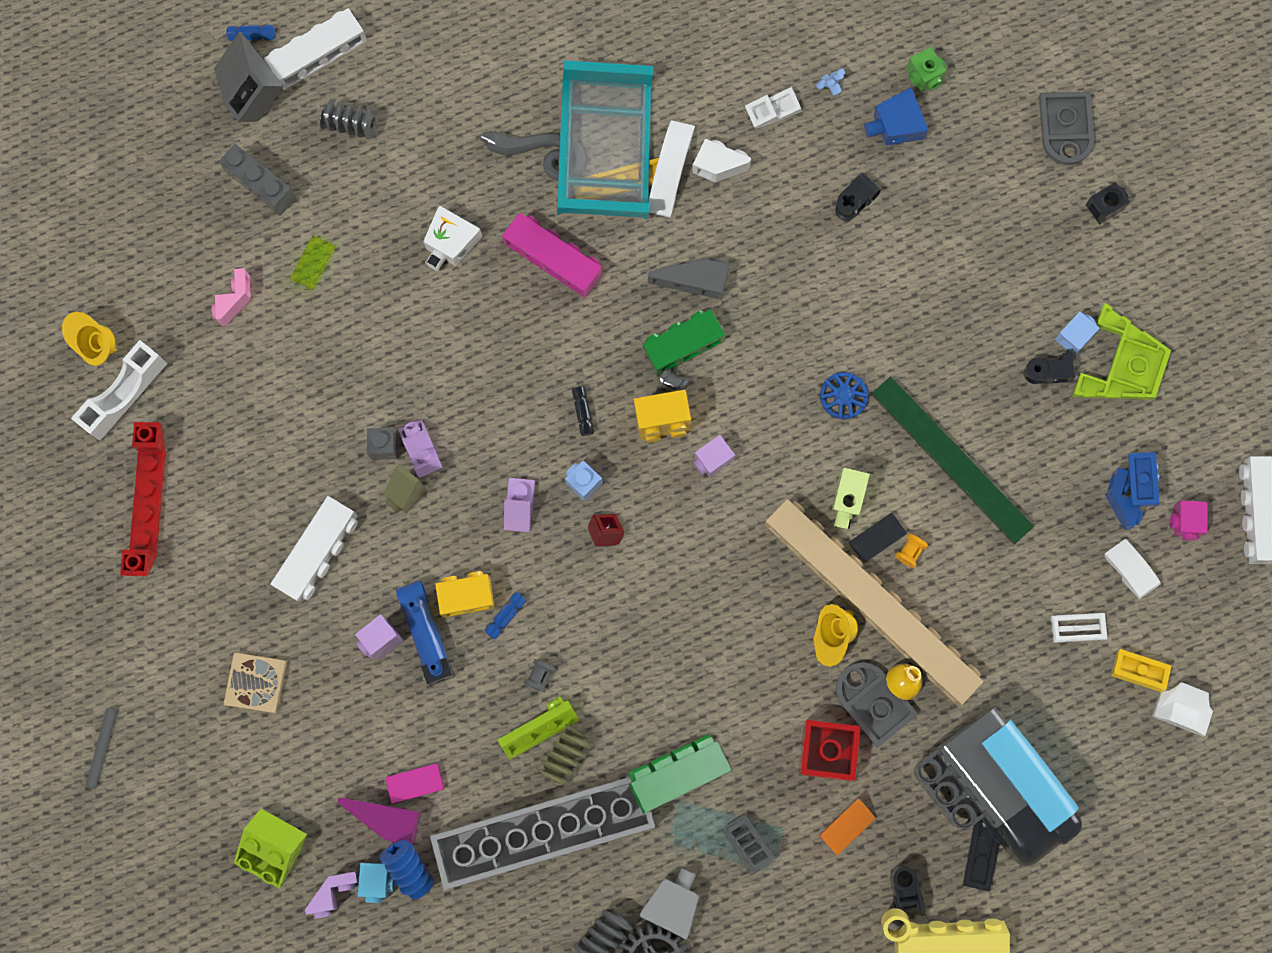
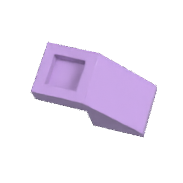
[399,419,443,478]
[305,871,360,919]

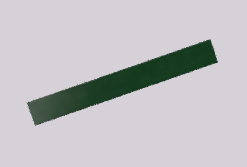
[871,376,1035,545]

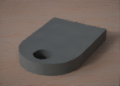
[1039,92,1094,165]
[836,663,918,748]

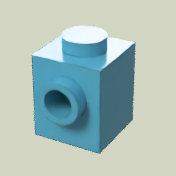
[358,863,395,903]

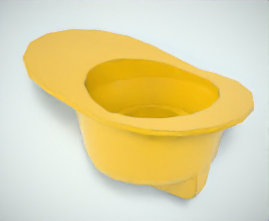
[62,311,117,366]
[813,604,858,667]

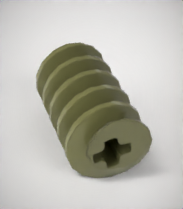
[536,724,591,785]

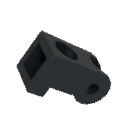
[1023,352,1075,384]

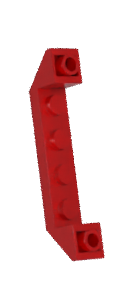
[120,422,166,577]

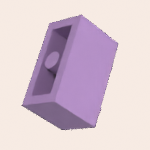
[355,614,404,660]

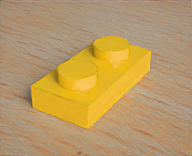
[1111,649,1171,693]

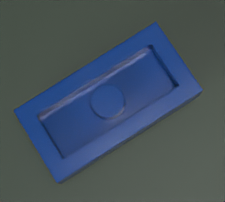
[1128,452,1160,507]

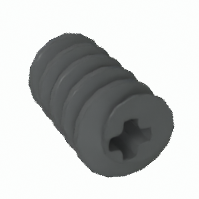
[320,99,376,140]
[573,906,633,953]

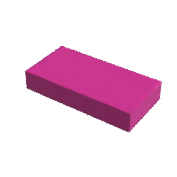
[385,763,444,804]

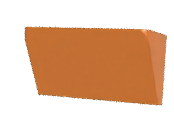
[818,798,876,856]

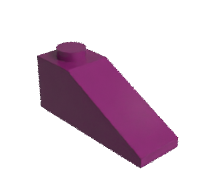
[337,797,421,845]

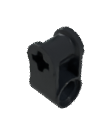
[835,173,881,221]
[890,865,926,921]

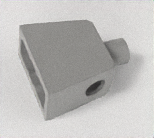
[639,868,699,939]

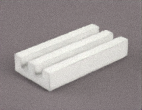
[1050,613,1107,643]

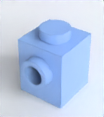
[565,461,603,502]

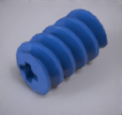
[380,840,434,899]

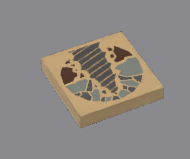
[223,653,287,714]

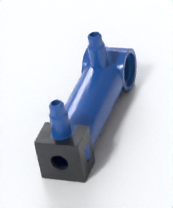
[396,580,455,686]

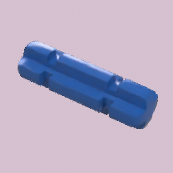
[226,25,275,41]
[485,592,526,639]

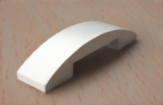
[648,120,695,218]

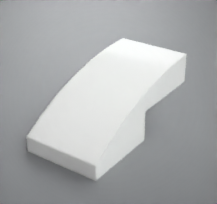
[745,87,802,129]
[1105,539,1161,600]

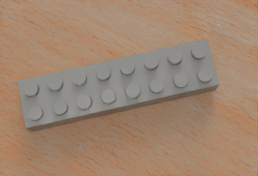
[430,777,656,890]

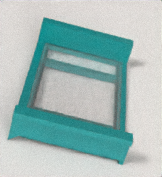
[557,60,653,219]

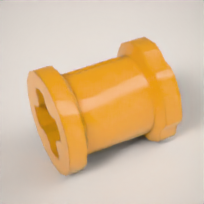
[895,534,928,568]

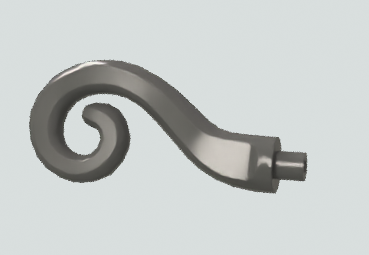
[480,131,586,181]

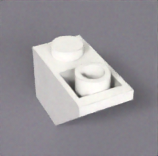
[693,139,751,183]

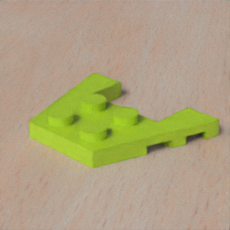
[1072,303,1171,400]

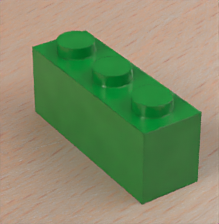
[643,309,725,376]

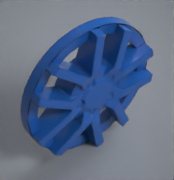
[820,372,868,420]

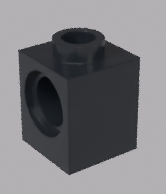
[1085,182,1130,225]

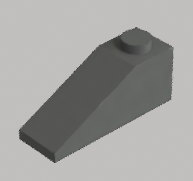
[648,258,729,300]

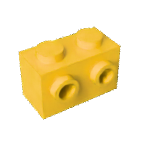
[435,571,495,618]

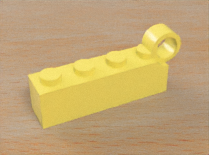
[881,909,1010,953]

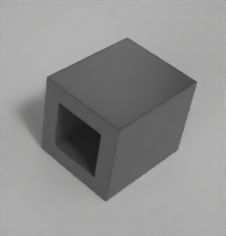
[367,428,397,460]

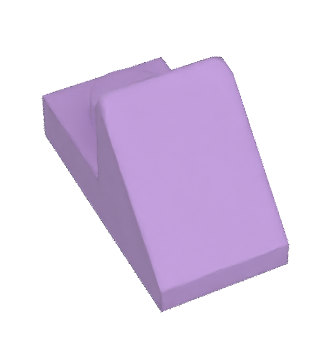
[504,478,535,532]

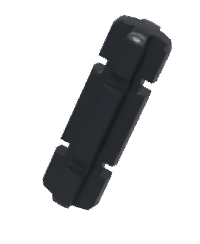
[572,386,594,436]

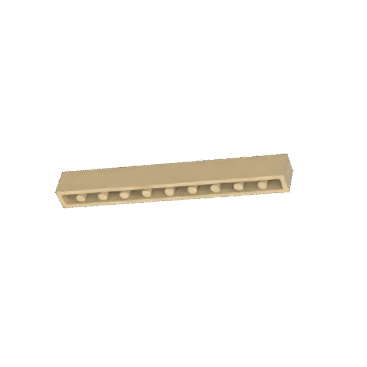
[765,499,984,707]

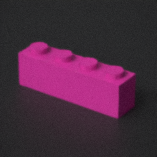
[502,212,603,298]

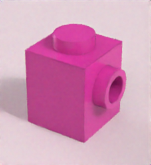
[1170,501,1207,541]

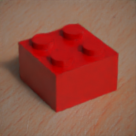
[798,720,860,782]

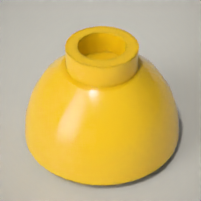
[886,663,923,700]

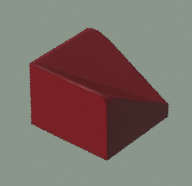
[588,514,624,547]

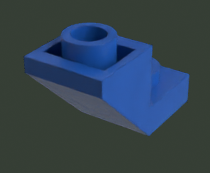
[1106,468,1143,531]

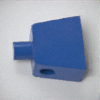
[864,88,928,145]

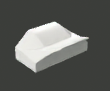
[1152,682,1213,737]

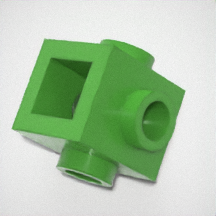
[906,47,946,93]

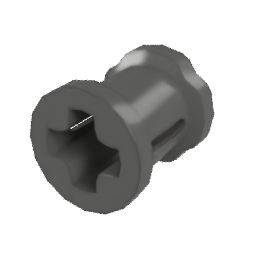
[657,368,690,392]
[524,659,556,693]

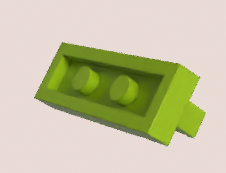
[497,697,579,760]

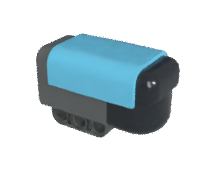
[914,707,1082,867]

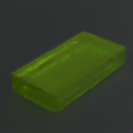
[290,235,336,291]

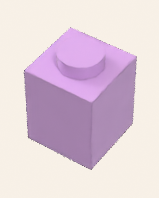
[693,435,735,478]

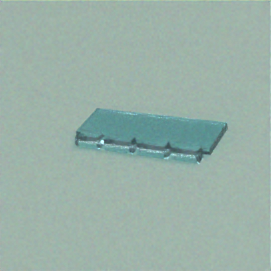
[671,801,783,871]

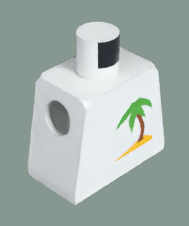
[424,206,482,271]

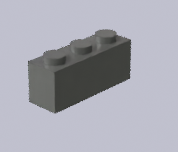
[218,144,296,216]

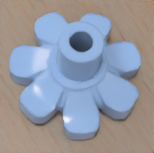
[816,68,845,96]

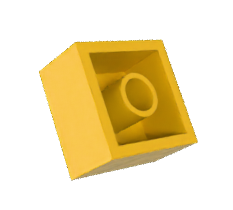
[634,390,691,443]

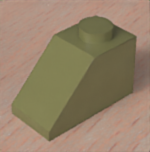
[383,464,426,514]

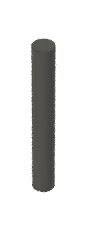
[85,708,117,789]

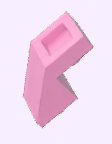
[212,268,251,326]

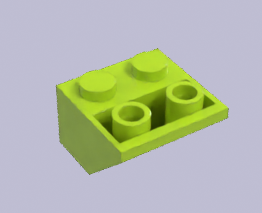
[234,809,307,889]

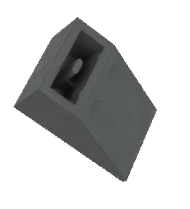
[214,32,284,122]

